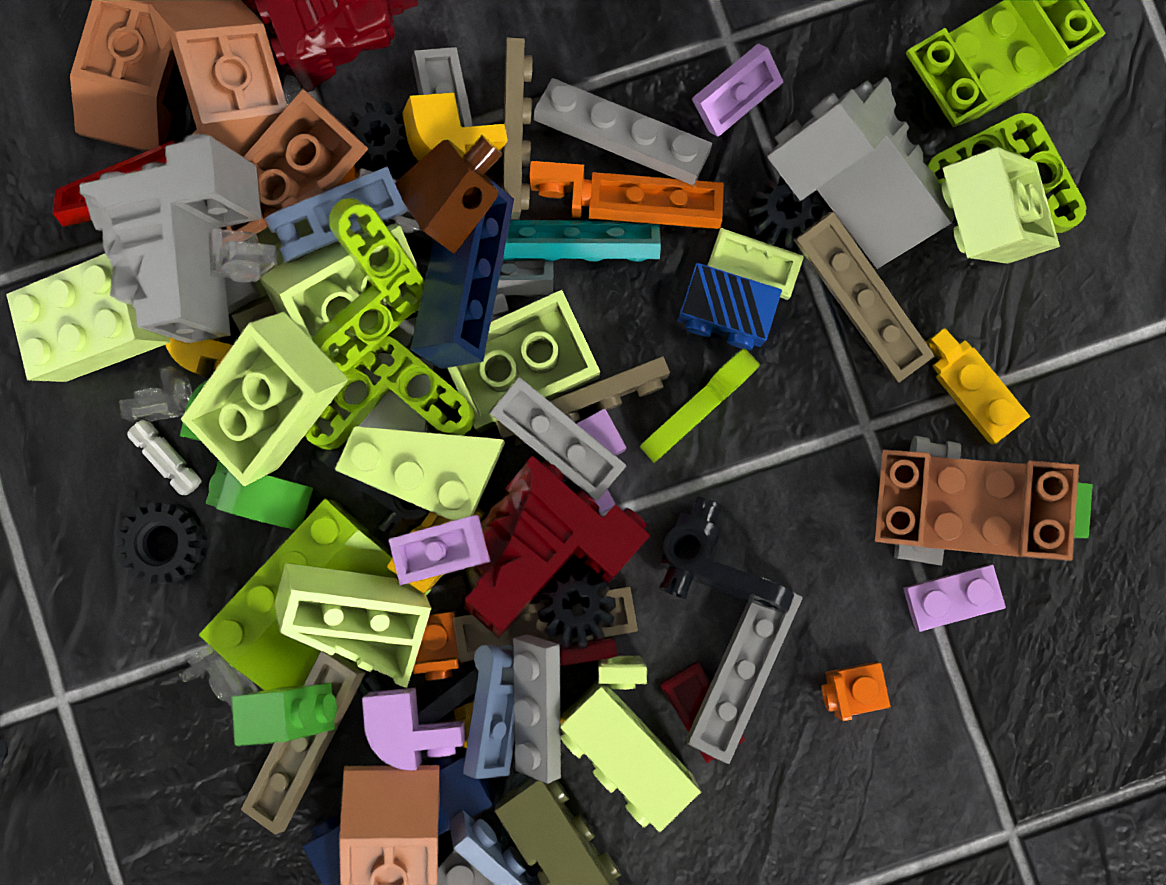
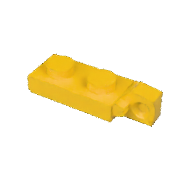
[926,328,1030,445]

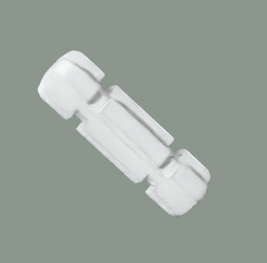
[127,420,201,495]

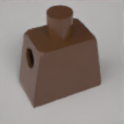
[395,135,503,253]

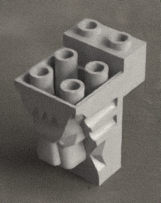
[767,77,956,269]
[80,134,262,343]

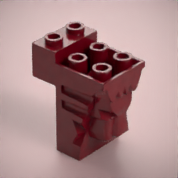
[242,0,419,92]
[465,456,651,639]

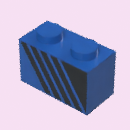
[677,263,782,350]

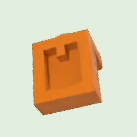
[530,161,592,219]
[413,611,463,680]
[821,661,891,721]

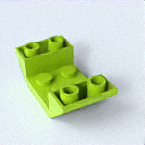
[905,0,1106,127]

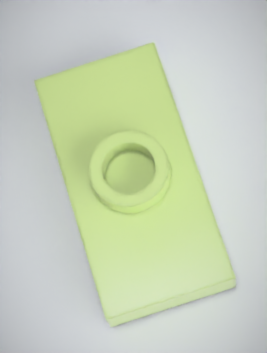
[707,228,804,300]
[598,656,647,689]

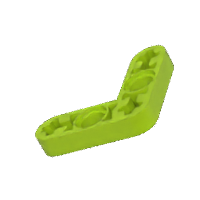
[926,113,1086,233]
[312,198,425,372]
[304,336,475,450]
[639,348,761,463]

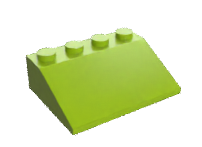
[199,499,432,690]

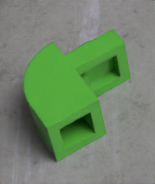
[206,461,313,530]

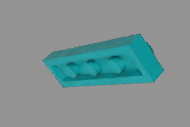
[503,220,661,262]

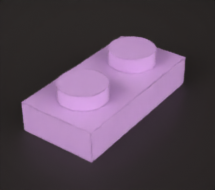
[692,44,783,137]
[389,515,490,585]
[903,564,1006,632]

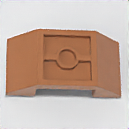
[70,0,184,152]
[148,0,287,157]
[875,450,1079,561]
[340,765,440,885]

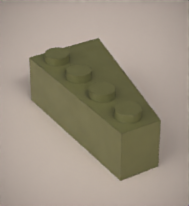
[495,777,621,885]

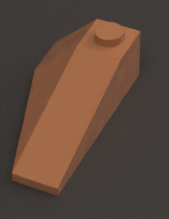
[220,89,368,255]

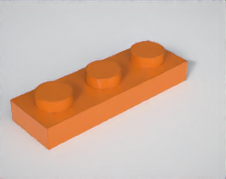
[589,172,724,229]

